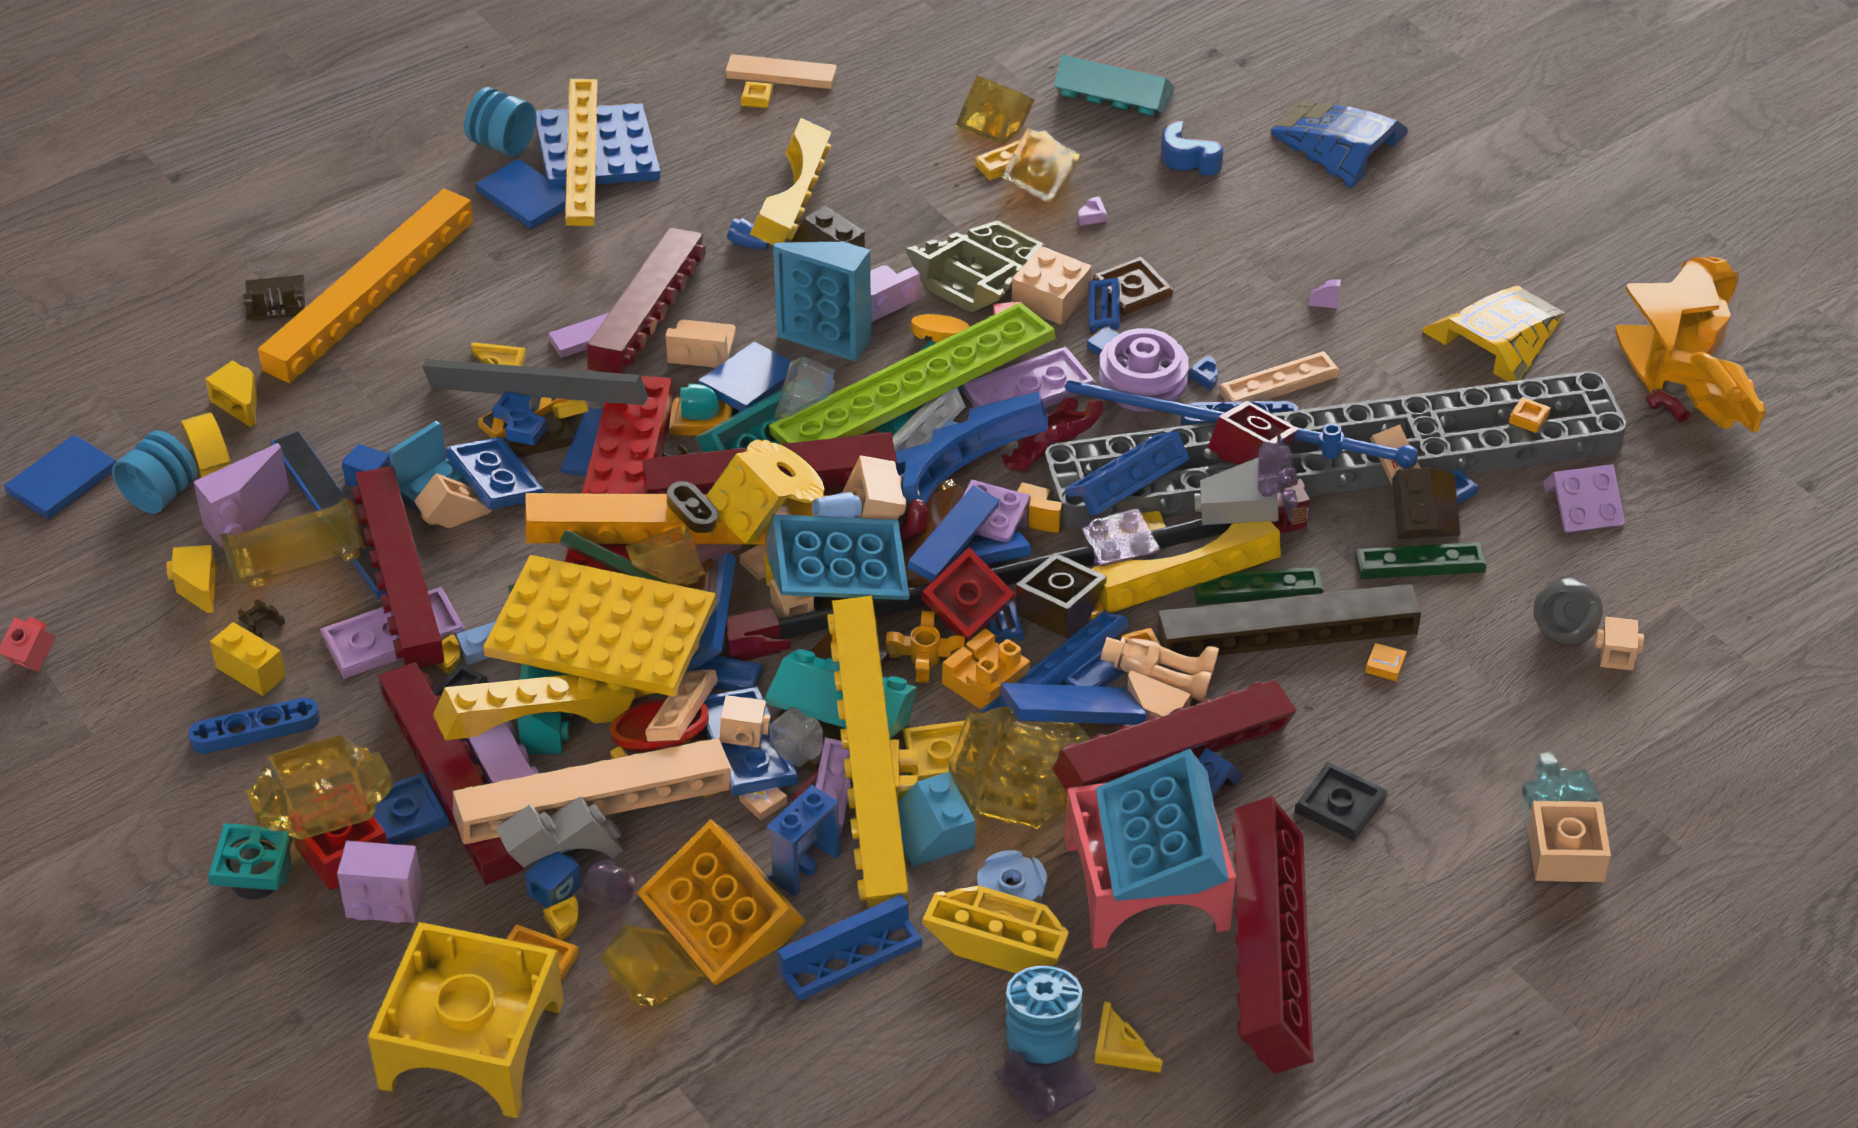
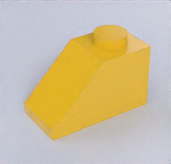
[205,360,257,427]
[167,545,217,613]

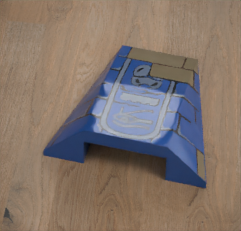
[1271,102,1408,189]

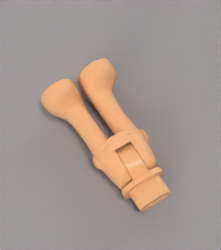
[1100,637,1219,701]

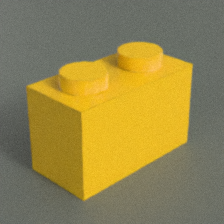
[210,622,286,696]

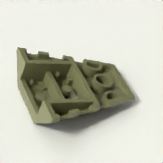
[906,221,1043,313]

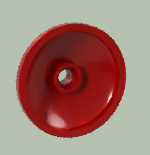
[609,698,710,753]

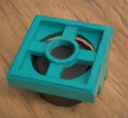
[208,823,294,900]

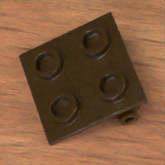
[243,275,305,321]

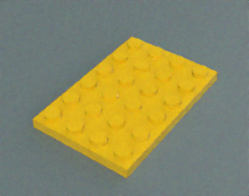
[483,555,717,697]

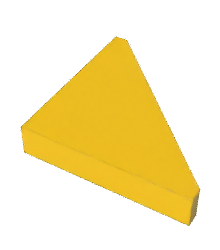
[471,343,526,366]
[1094,1002,1162,1073]

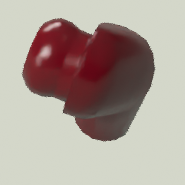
[1646,389,1690,422]
[899,499,929,545]

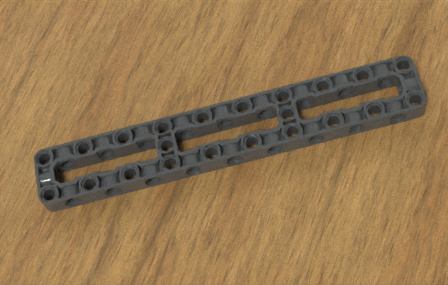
[1045,371,1627,529]

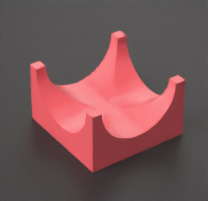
[1065,783,1236,949]

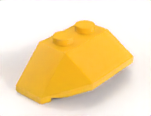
[922,886,1069,974]

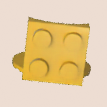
[706,440,824,544]

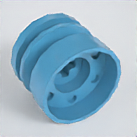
[464,87,537,157]
[112,430,198,514]
[1005,966,1082,1064]

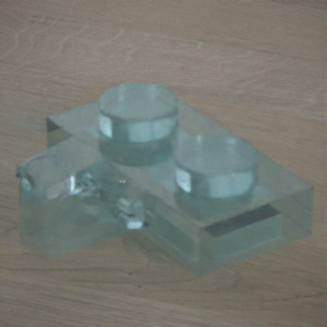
[1521,752,1599,808]

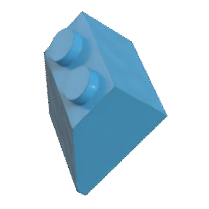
[898,772,975,867]

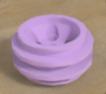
[1099,328,1188,412]

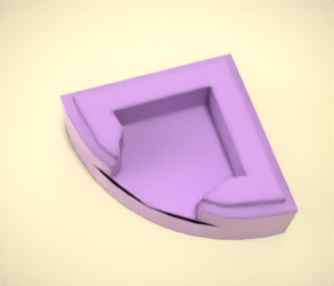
[1078,196,1107,226]
[1308,279,1340,308]

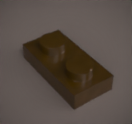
[505,418,572,457]

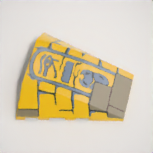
[1422,286,1565,382]

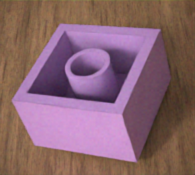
[337,841,423,923]

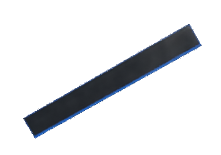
[271,431,385,599]

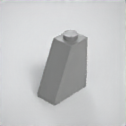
[1194,453,1279,525]

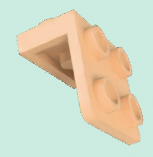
[666,320,736,368]

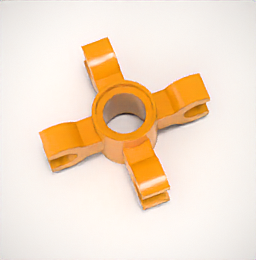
[886,611,965,683]

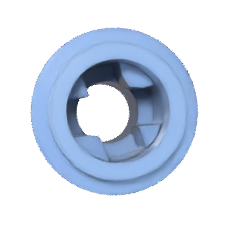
[812,492,862,518]

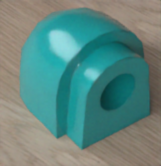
[680,383,720,420]

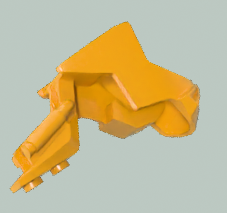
[1615,257,1766,433]

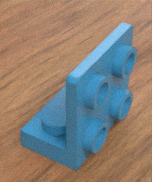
[389,421,467,514]

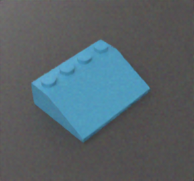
[773,242,872,362]
[766,514,909,600]
[1096,749,1229,901]

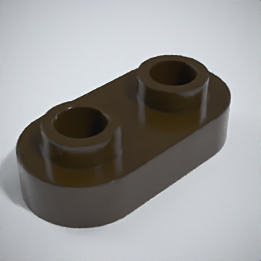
[666,481,718,533]

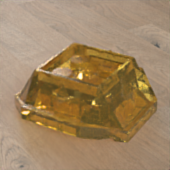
[949,706,1092,829]
[245,734,394,840]

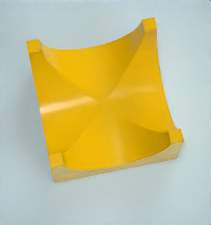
[368,922,564,1118]

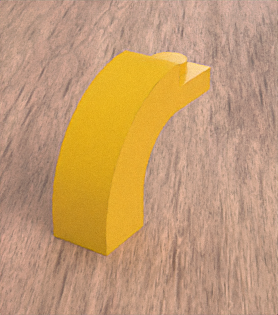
[179,412,231,478]

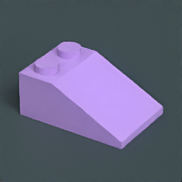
[193,443,290,548]

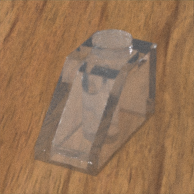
[774,356,835,420]

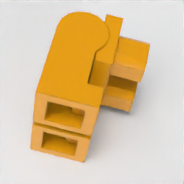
[942,629,1030,709]

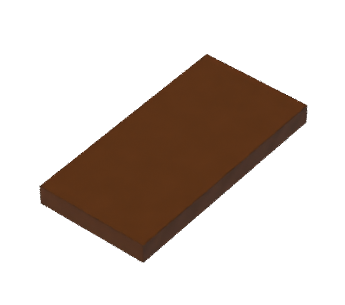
[901,484,964,588]

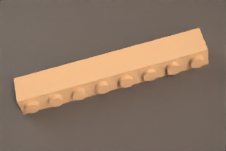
[453,738,731,844]

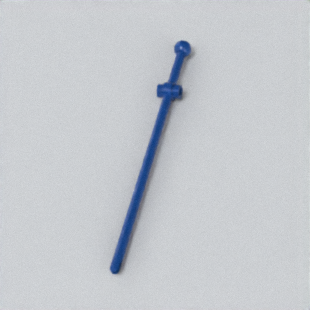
[1064,380,1418,469]

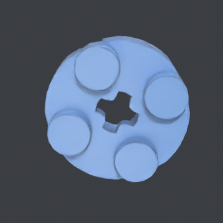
[977,850,1047,904]

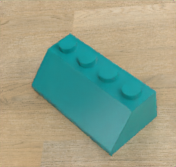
[1054,55,1175,117]
[695,378,818,452]
[765,649,917,739]
[517,664,572,755]

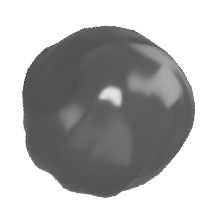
[1533,575,1603,645]

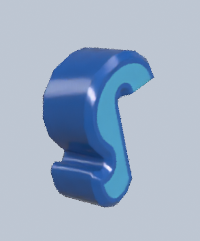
[1161,121,1224,176]

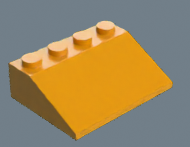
[636,819,807,985]

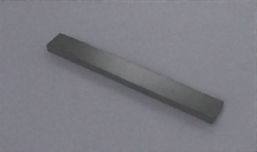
[422,359,648,405]

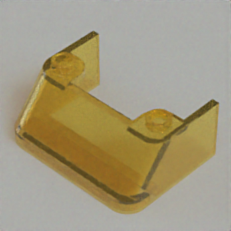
[220,498,365,589]

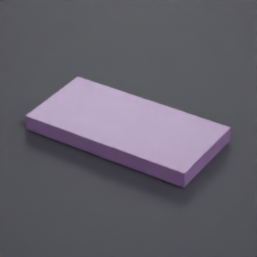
[962,346,1096,408]
[320,587,465,679]

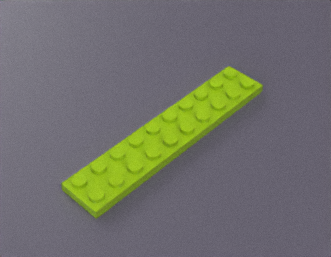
[769,302,1055,444]

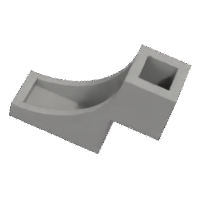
[496,796,623,868]

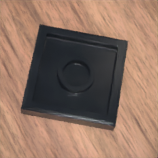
[1294,761,1387,841]

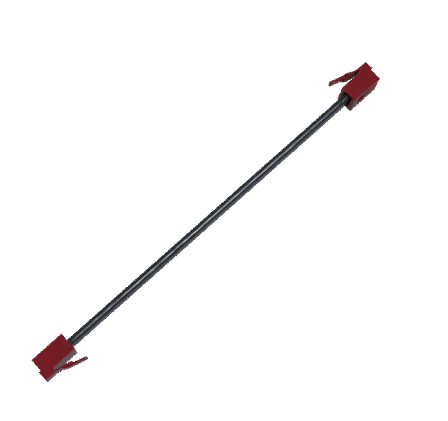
[725,479,1310,661]

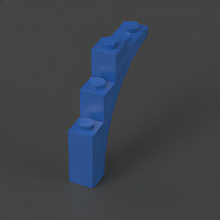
[896,391,1048,505]

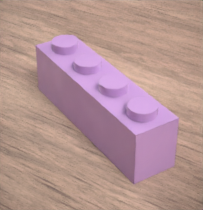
[461,721,539,785]

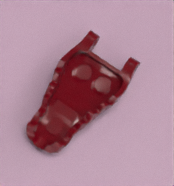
[1002,397,1104,473]

